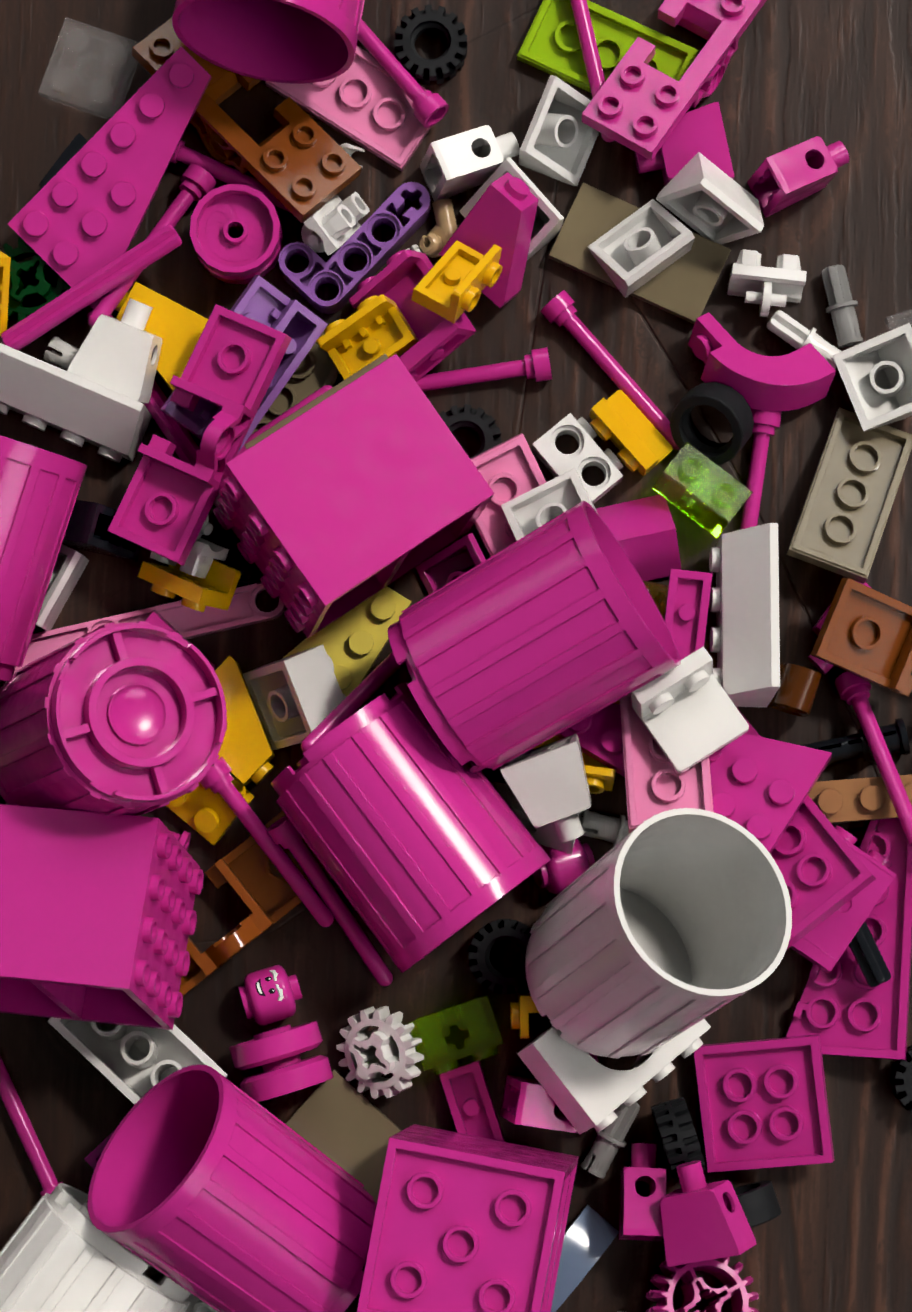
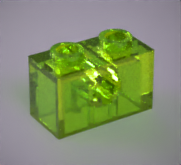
[652,442,753,538]
[408,994,504,1075]

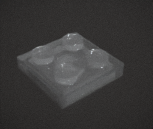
[38,17,139,120]

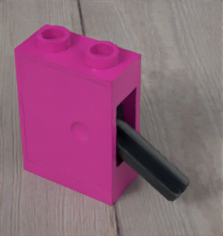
[790,825,897,987]

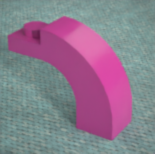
[688,312,836,412]

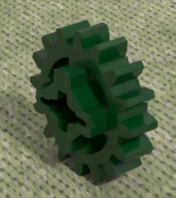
[3,237,71,322]

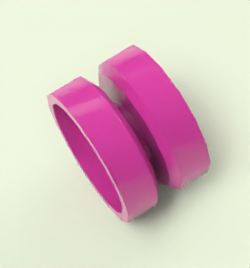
[190,184,283,284]
[229,1021,334,1102]

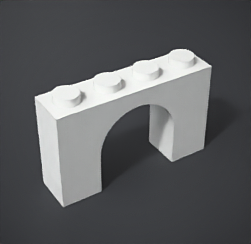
[517,1018,711,1135]

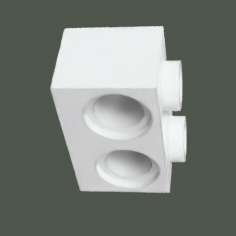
[531,413,623,504]

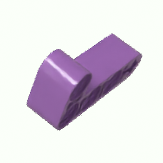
[278,182,431,314]

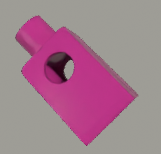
[634,101,735,186]
[747,136,849,217]
[500,1075,577,1133]
[619,1143,667,1241]
[660,1160,757,1267]

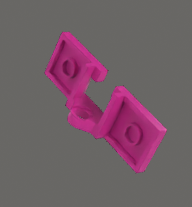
[582,0,767,161]
[107,304,292,566]

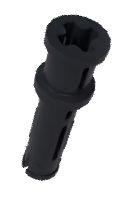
[800,718,910,766]

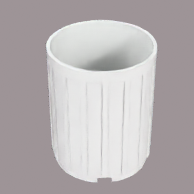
[525,808,792,1059]
[0,1183,191,1312]

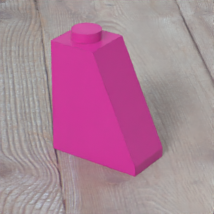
[439,172,539,308]

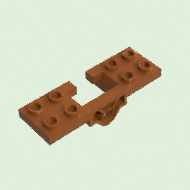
[132,16,362,223]
[810,578,912,697]
[179,811,332,996]

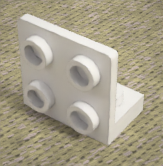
[632,646,749,774]

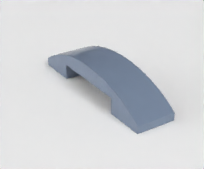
[551,1204,619,1312]

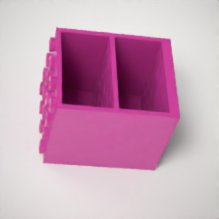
[213,354,495,638]
[0,804,204,1030]
[357,1124,579,1312]

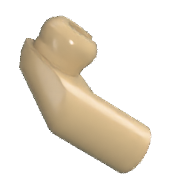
[419,199,458,258]

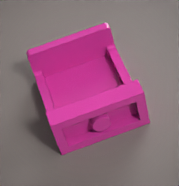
[348,250,477,382]

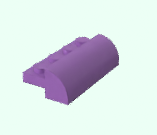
[160,275,328,454]

